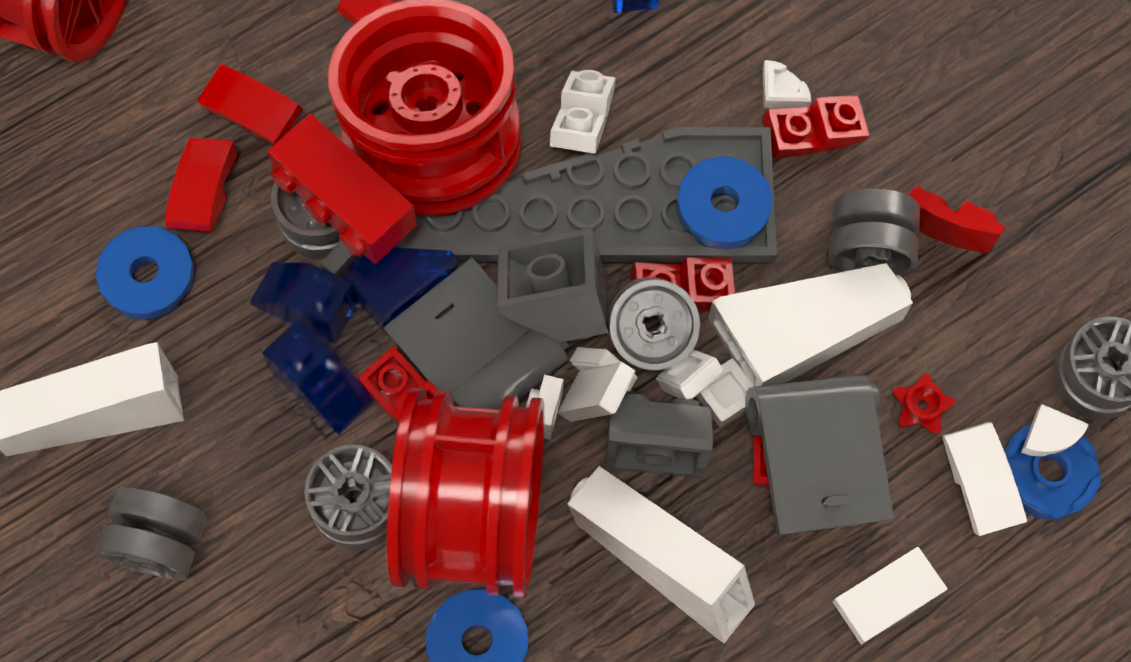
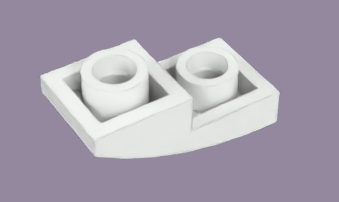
[550,70,616,153]
[942,422,1027,536]

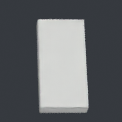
[557,361,635,422]
[833,547,947,645]

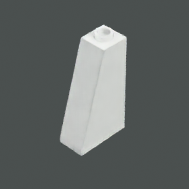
[708,263,913,387]
[0,342,184,456]
[567,466,755,643]

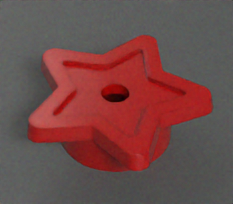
[892,374,955,435]

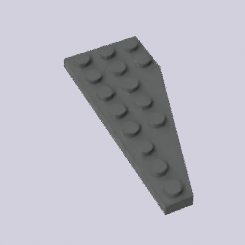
[395,127,777,263]

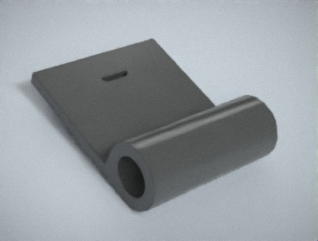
[383,257,569,410]
[745,375,894,535]

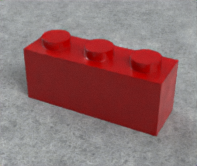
[267,113,417,265]

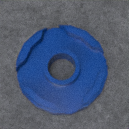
[676,156,773,249]
[96,226,195,320]
[1004,424,1101,520]
[426,589,528,662]

